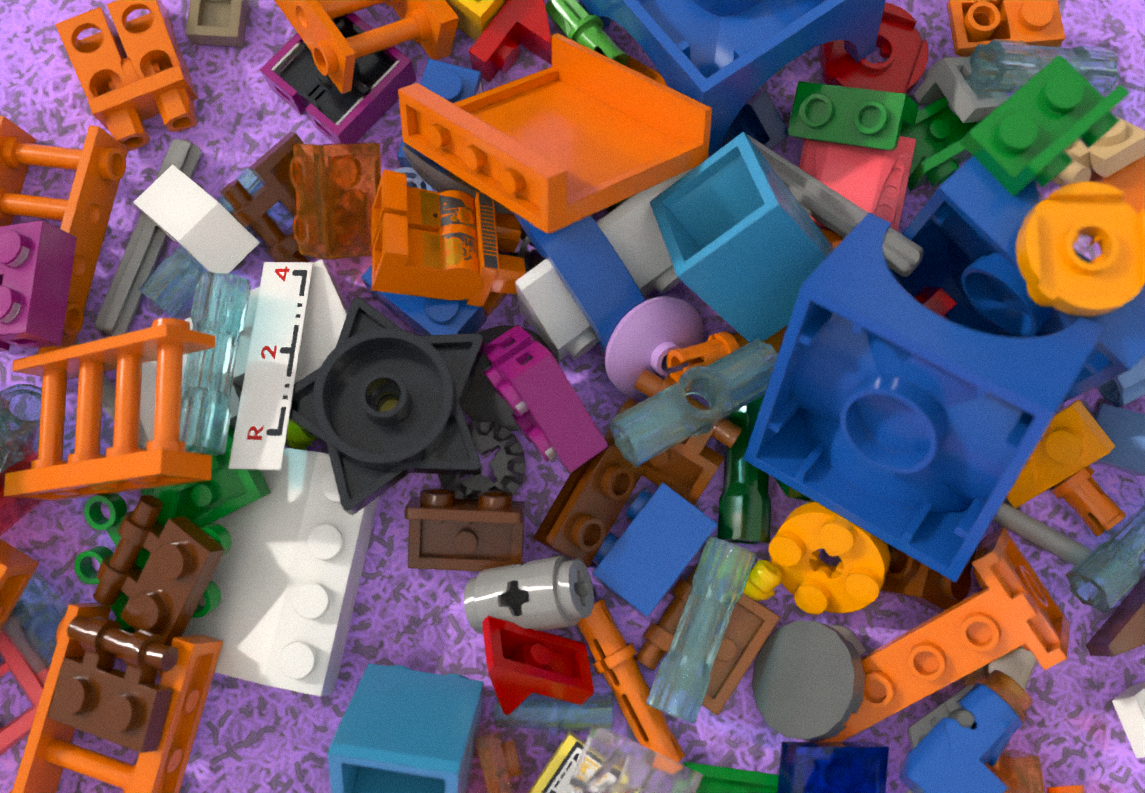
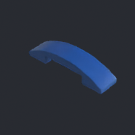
[513,212,646,354]

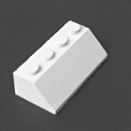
[515,166,697,361]

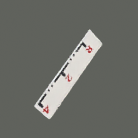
[228,262,313,470]

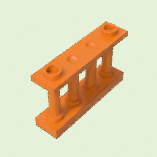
[274,0,459,94]
[0,116,128,347]
[4,318,216,501]
[10,602,223,793]

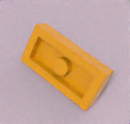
[1006,399,1115,508]

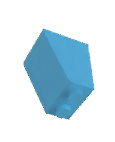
[650,132,834,347]
[328,663,484,793]

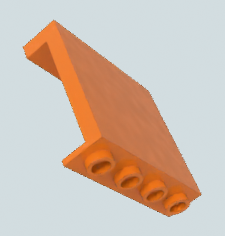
[398,33,712,234]

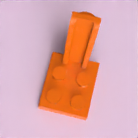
[812,527,1070,754]

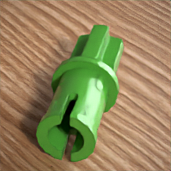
[545,0,629,66]

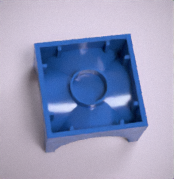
[579,0,886,158]
[888,156,1145,404]
[743,213,1106,582]

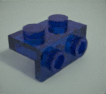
[777,742,889,793]

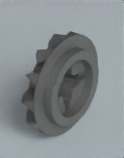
[438,420,526,499]

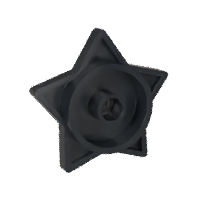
[289,297,485,515]

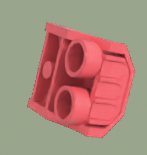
[799,136,916,231]

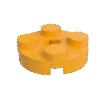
[1016,182,1145,316]
[768,502,891,614]

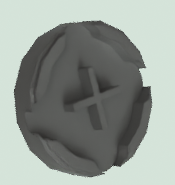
[752,620,865,742]

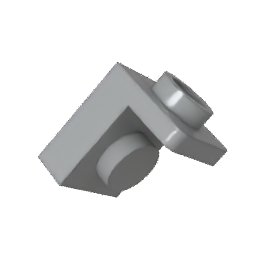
[913,56,1009,123]

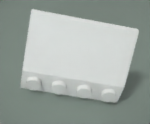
[182,448,379,697]

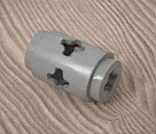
[464,555,594,634]

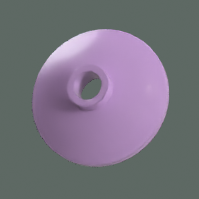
[605,296,704,399]

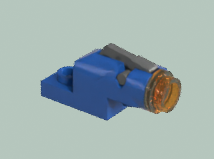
[899,670,1033,793]

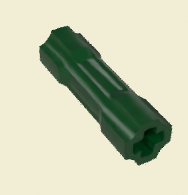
[717,371,772,544]

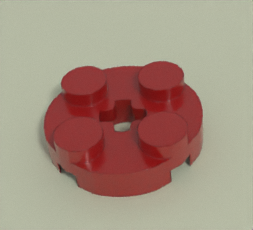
[819,2,929,94]

